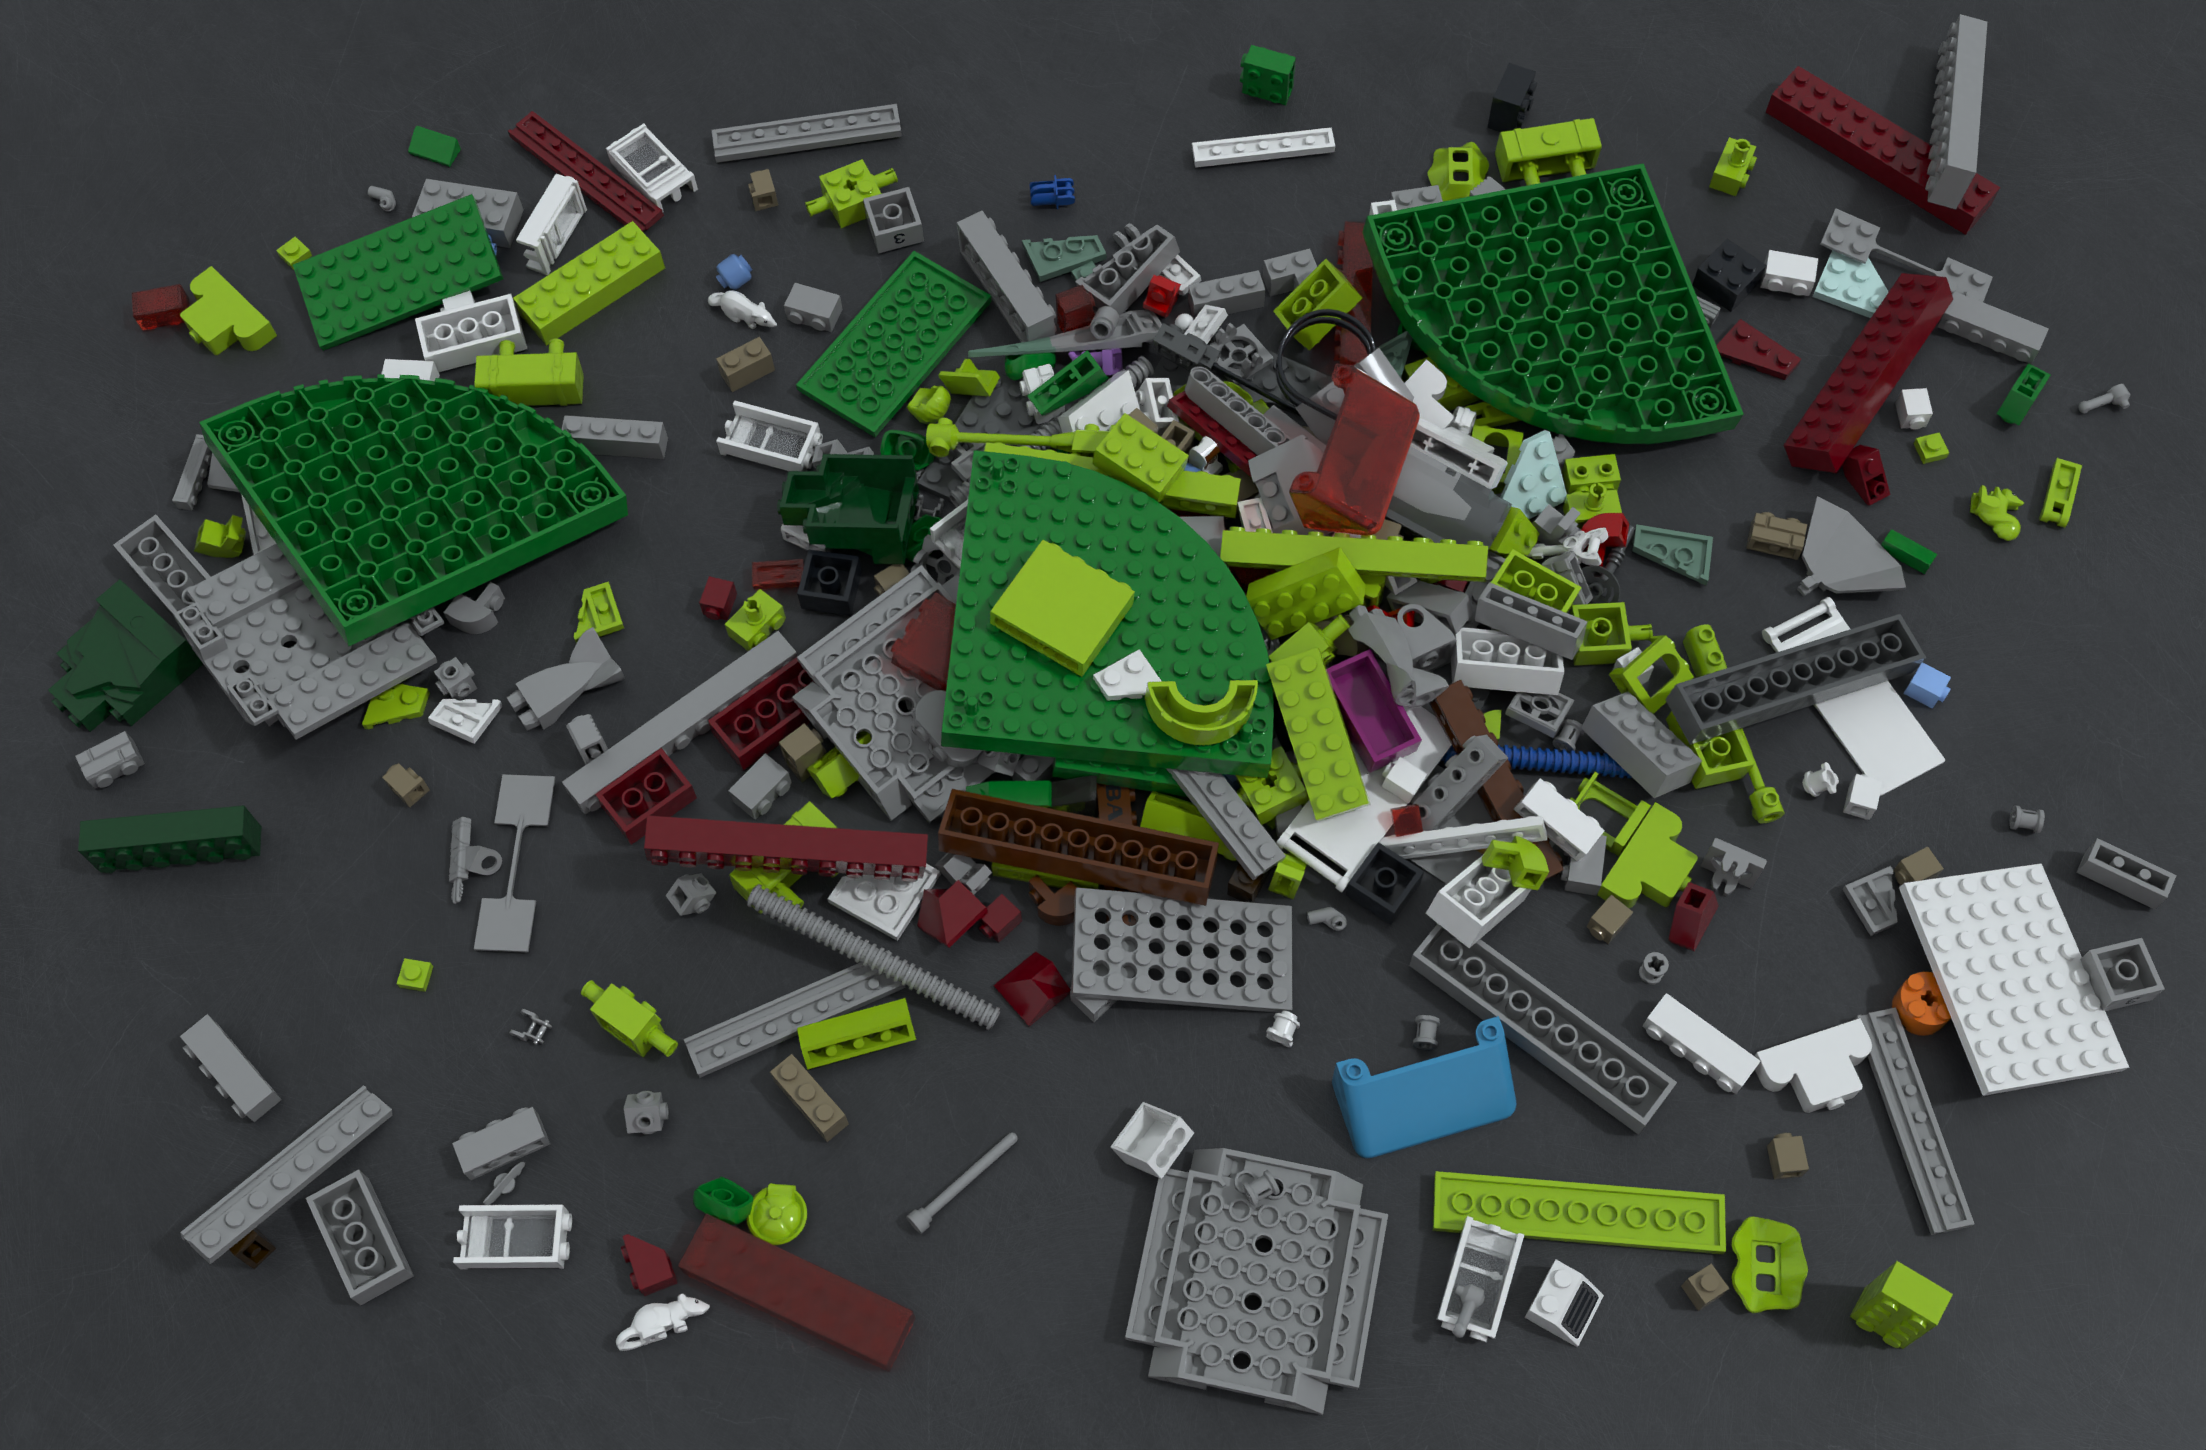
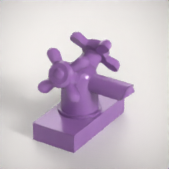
[1068,348,1123,390]

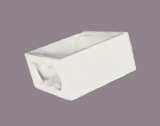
[1111,1102,1194,1179]

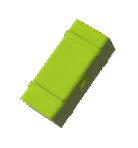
[1495,118,1602,186]
[475,339,584,406]
[729,801,838,914]

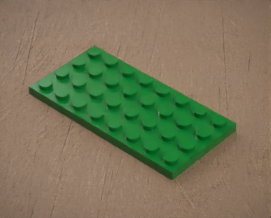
[293,194,504,351]
[796,251,992,437]

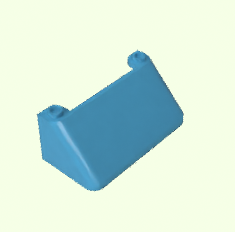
[1332,1016,1517,1159]

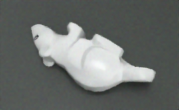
[708,290,777,329]
[616,1294,710,1351]

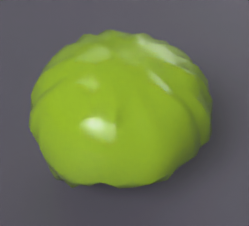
[907,386,951,424]

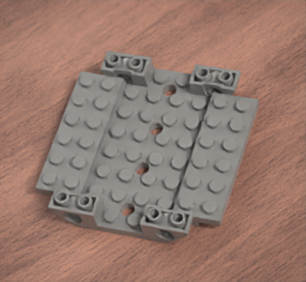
[173,544,444,740]
[792,565,996,824]
[1125,1148,1388,1415]

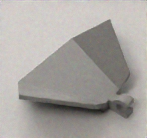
[1797,496,1906,596]

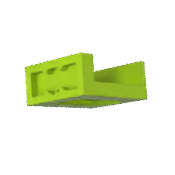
[1471,425,1523,494]
[1609,635,1694,714]
[1570,772,1651,857]

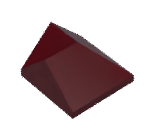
[917,880,988,948]
[993,951,1071,1027]

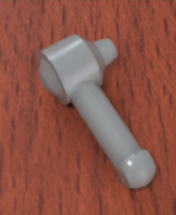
[2078,384,2130,414]
[1452,1284,1485,1338]

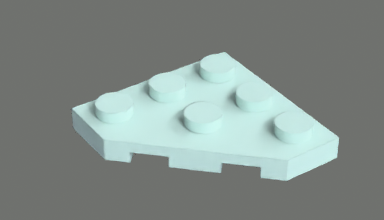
[1812,250,1888,318]
[1500,430,1567,519]

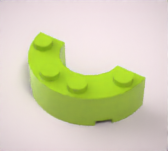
[1145,680,1258,745]

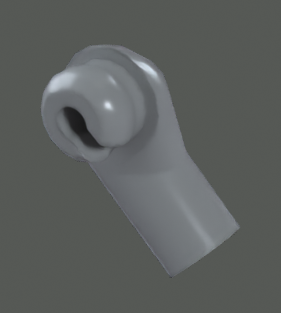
[368,186,396,211]
[1307,907,1347,931]

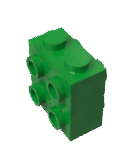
[1240,45,1296,105]

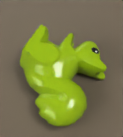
[1970,485,2024,541]

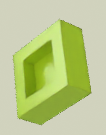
[276,237,312,270]
[1913,432,1949,464]
[397,958,433,992]

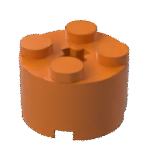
[1892,972,1951,1036]

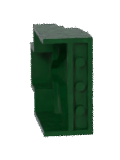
[777,454,919,564]
[48,579,203,732]

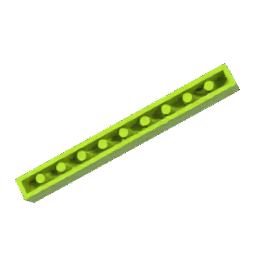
[984,442,1241,518]
[1220,527,1488,582]

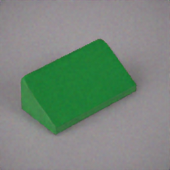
[408,126,461,167]
[1881,529,1937,574]

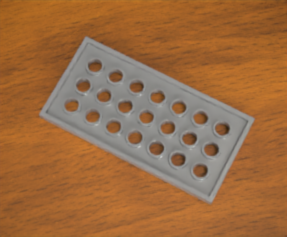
[1071,888,1292,1013]

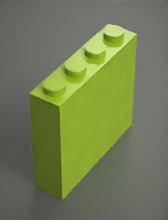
[990,540,1135,677]

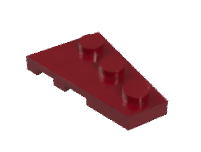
[1716,319,1801,380]

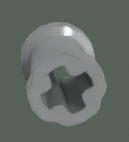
[1552,719,1585,753]
[2009,805,2045,833]
[1639,952,1669,985]
[1413,1015,1440,1050]
[1242,1170,1280,1207]

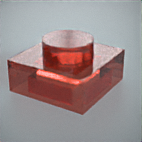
[1390,804,1423,837]

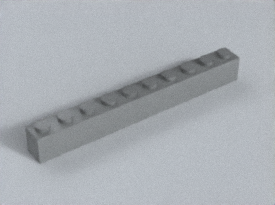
[562,631,797,815]

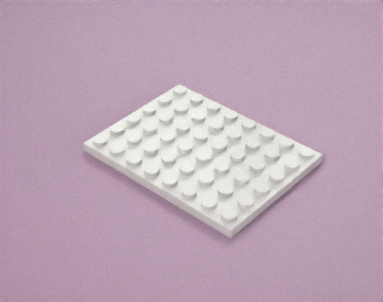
[1899,864,2129,1096]

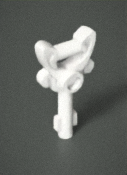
[1526,528,1608,566]

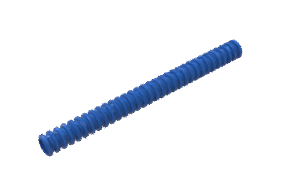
[1439,744,1632,779]

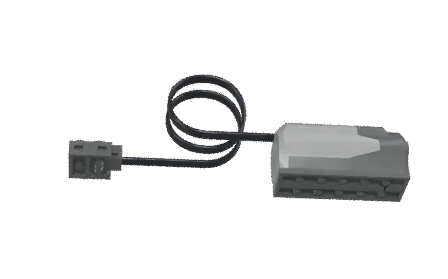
[1153,309,1512,550]

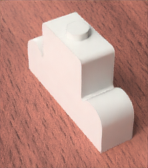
[1389,359,1454,441]
[1402,419,1508,489]
[1754,1018,1872,1113]

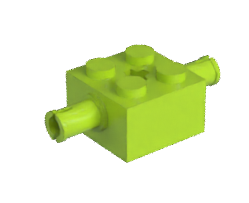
[805,159,898,228]
[1569,602,1653,666]
[1268,614,1351,692]
[1235,746,1308,825]
[581,980,678,1057]

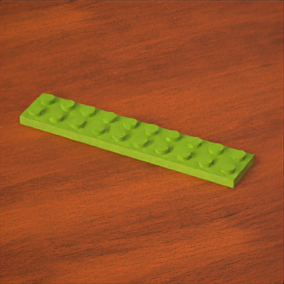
[1433,1171,1726,1254]

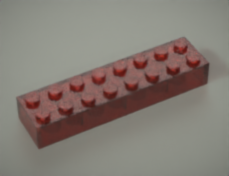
[678,1214,916,1372]

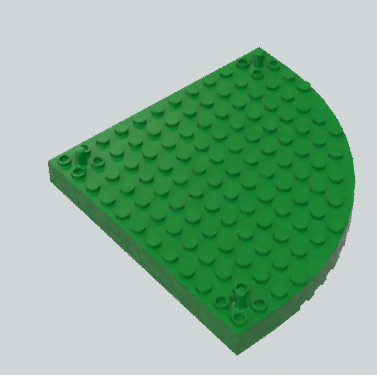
[1362,163,1744,444]
[199,374,628,646]
[941,450,1274,778]

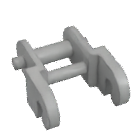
[914,495,944,521]
[509,1009,552,1045]

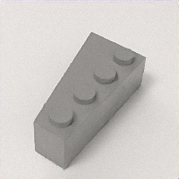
[1075,225,1180,315]

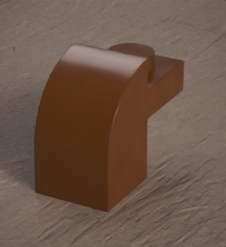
[1028,875,1077,926]

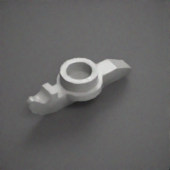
[483,1162,525,1205]

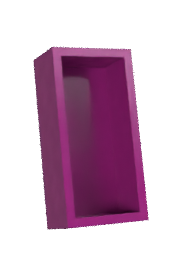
[1327,649,1422,773]

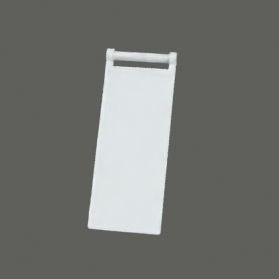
[1762,597,1945,796]
[1276,706,1451,893]

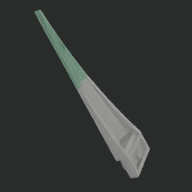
[968,310,1162,357]

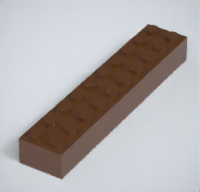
[938,789,1219,906]

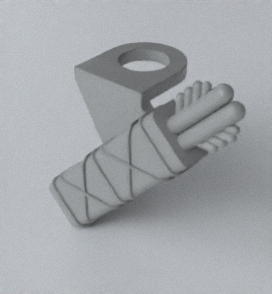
[449,817,502,904]

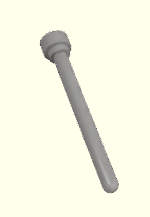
[906,1133,1018,1234]

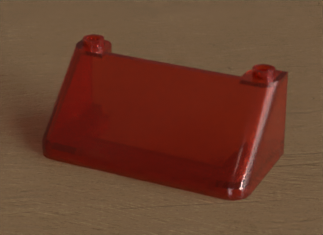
[1289,363,1420,536]

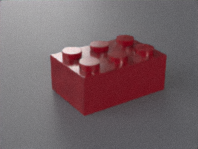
[595,748,697,845]

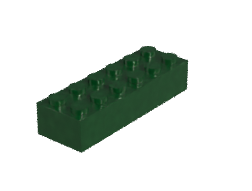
[78,805,262,873]

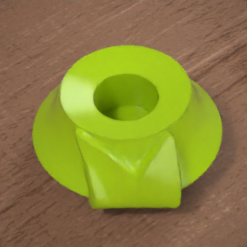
[747,1183,807,1245]

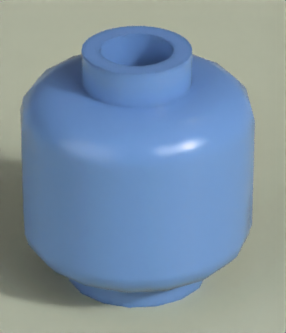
[716,254,753,290]

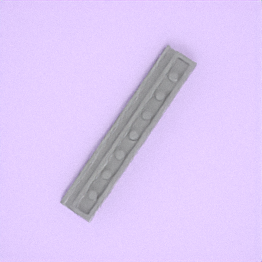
[712,104,902,163]
[1166,768,1286,880]
[684,950,906,1078]
[1854,1007,1974,1235]
[180,1085,392,1264]

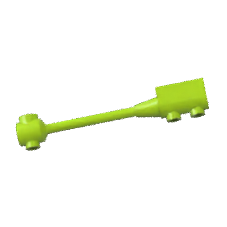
[926,418,1114,458]
[1683,624,1785,823]

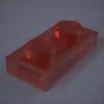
[752,559,804,590]

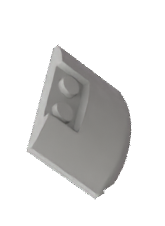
[1296,347,1414,456]
[1248,434,1343,536]

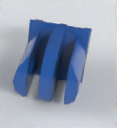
[1029,175,1075,209]

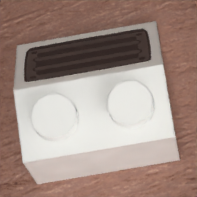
[1525,1260,1604,1347]

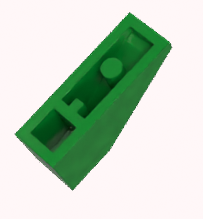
[1028,350,1109,416]
[1997,363,2051,425]
[966,780,1052,808]

